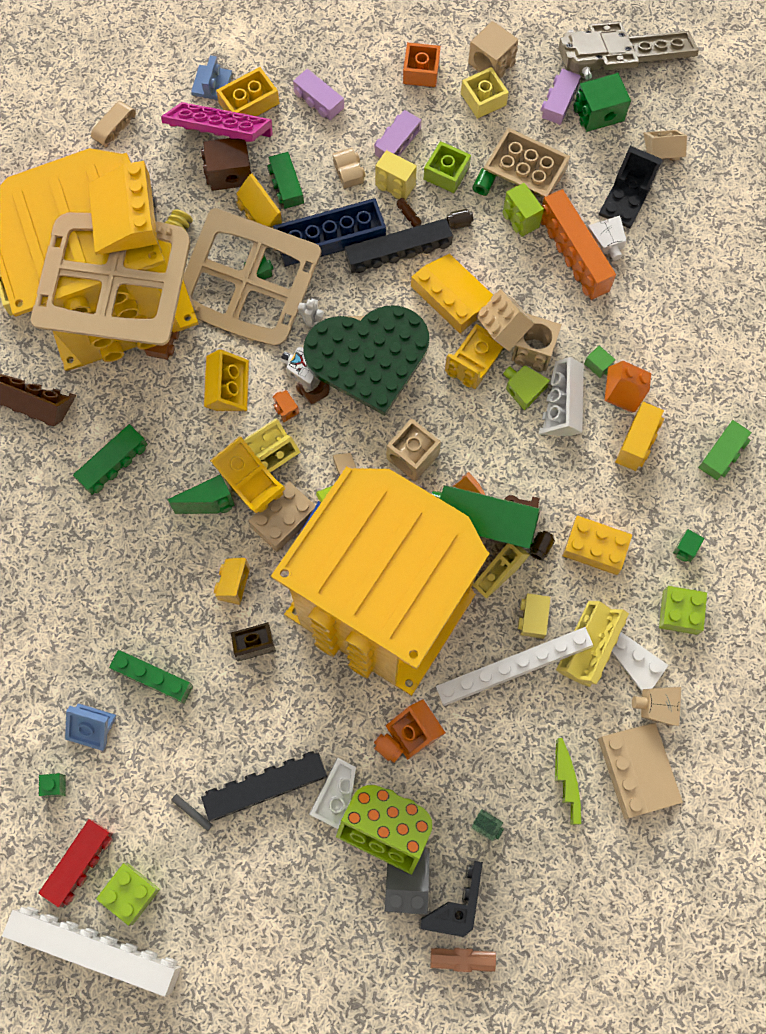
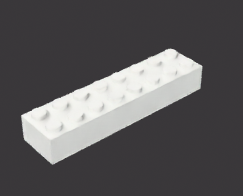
[2,906,181,997]

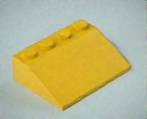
[88,161,158,255]
[411,253,493,334]

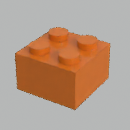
[403,42,441,87]

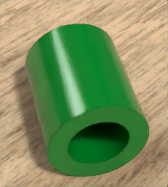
[472,168,496,196]

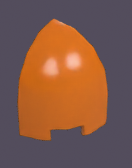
[453,472,485,495]

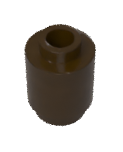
[446,209,474,230]
[529,531,555,561]

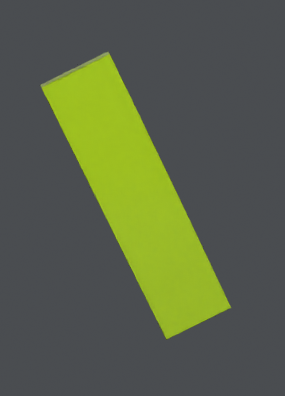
[555,738,581,825]

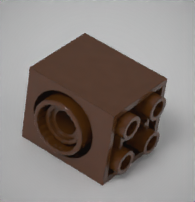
[201,138,251,191]

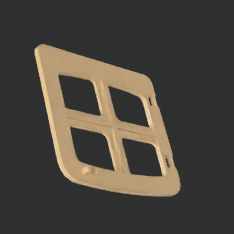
[183,208,322,346]
[31,212,190,345]

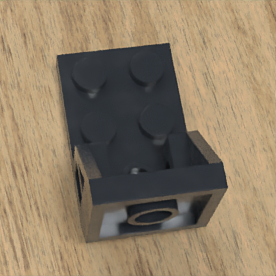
[599,145,663,229]
[419,861,483,937]

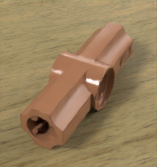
[430,948,496,972]

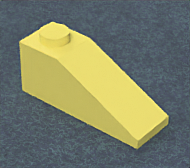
[472,543,530,598]

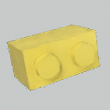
[518,593,551,639]

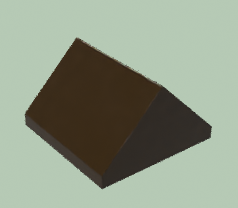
[231,622,276,662]

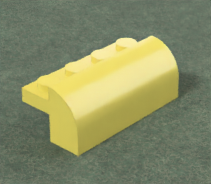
[226,419,301,493]
[556,601,629,687]

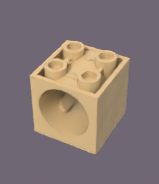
[468,20,519,79]
[512,313,562,372]
[386,418,441,481]

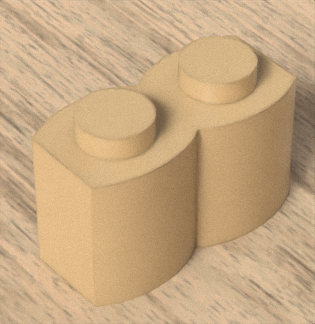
[332,148,365,189]

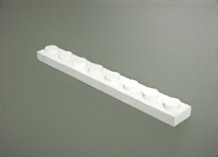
[436,627,593,706]

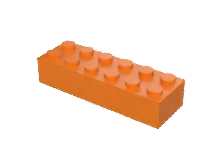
[541,189,616,300]

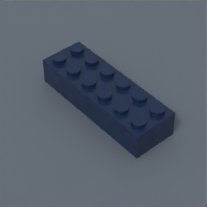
[273,198,386,267]

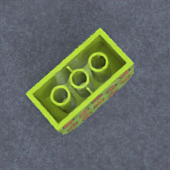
[336,785,432,875]

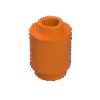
[374,733,404,763]

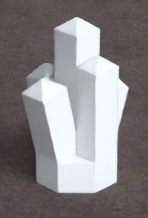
[297,298,324,327]

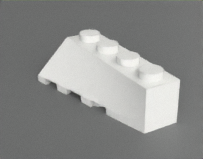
[539,357,584,436]

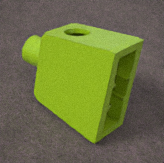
[503,366,550,411]

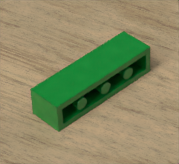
[73,424,148,495]
[109,650,193,704]

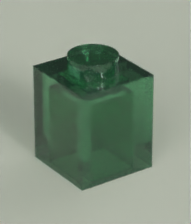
[470,809,504,842]

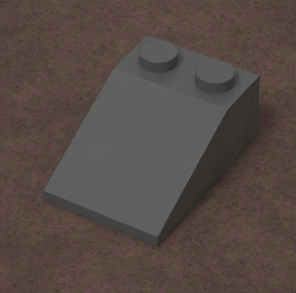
[384,848,430,915]

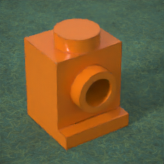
[272,390,299,423]

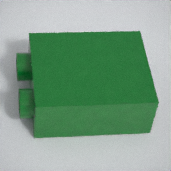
[431,485,541,549]

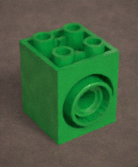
[573,73,631,132]

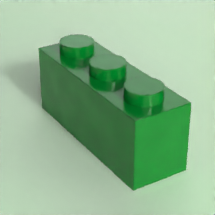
[267,152,304,209]

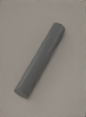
[171,794,213,831]

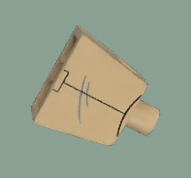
[632,687,681,726]

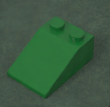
[167,474,235,514]

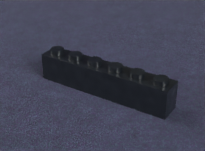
[345,218,453,273]
[201,751,327,822]

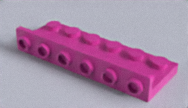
[161,102,273,142]

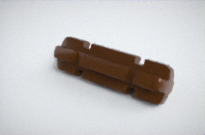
[397,198,422,227]

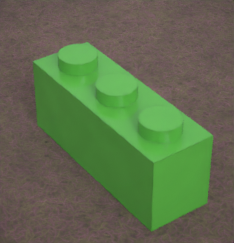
[698,420,752,480]

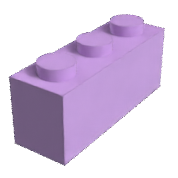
[293,69,344,120]
[541,69,581,125]
[374,110,421,158]

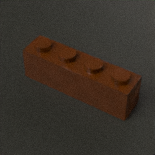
[0,374,76,426]

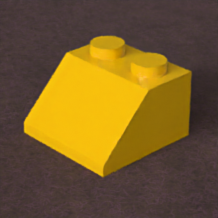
[214,558,250,605]

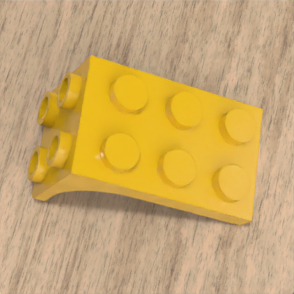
[445,324,504,390]
[210,436,286,513]

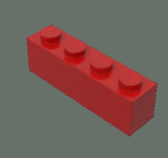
[38,819,113,908]

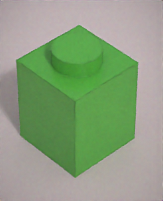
[584,346,616,378]

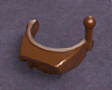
[296,381,330,404]

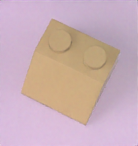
[643,130,687,160]

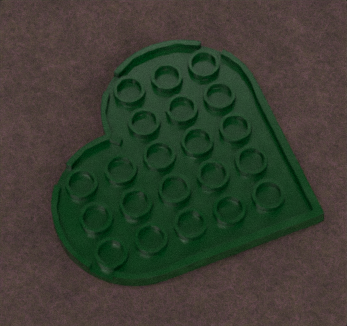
[303,305,430,416]

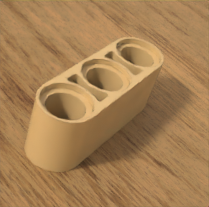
[91,101,136,147]

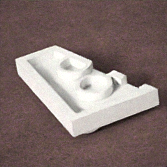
[611,632,668,693]
[309,758,356,829]

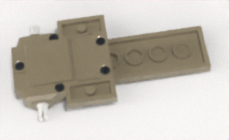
[559,21,699,80]

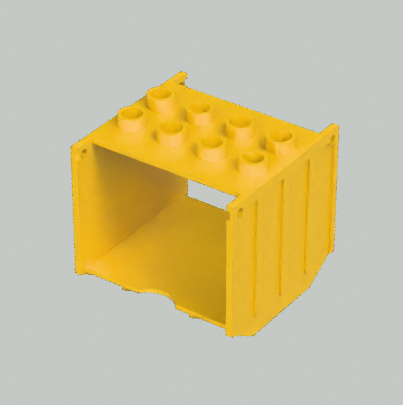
[0,148,199,371]
[271,466,490,696]

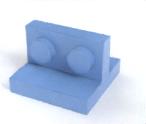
[191,55,233,100]
[65,704,116,751]

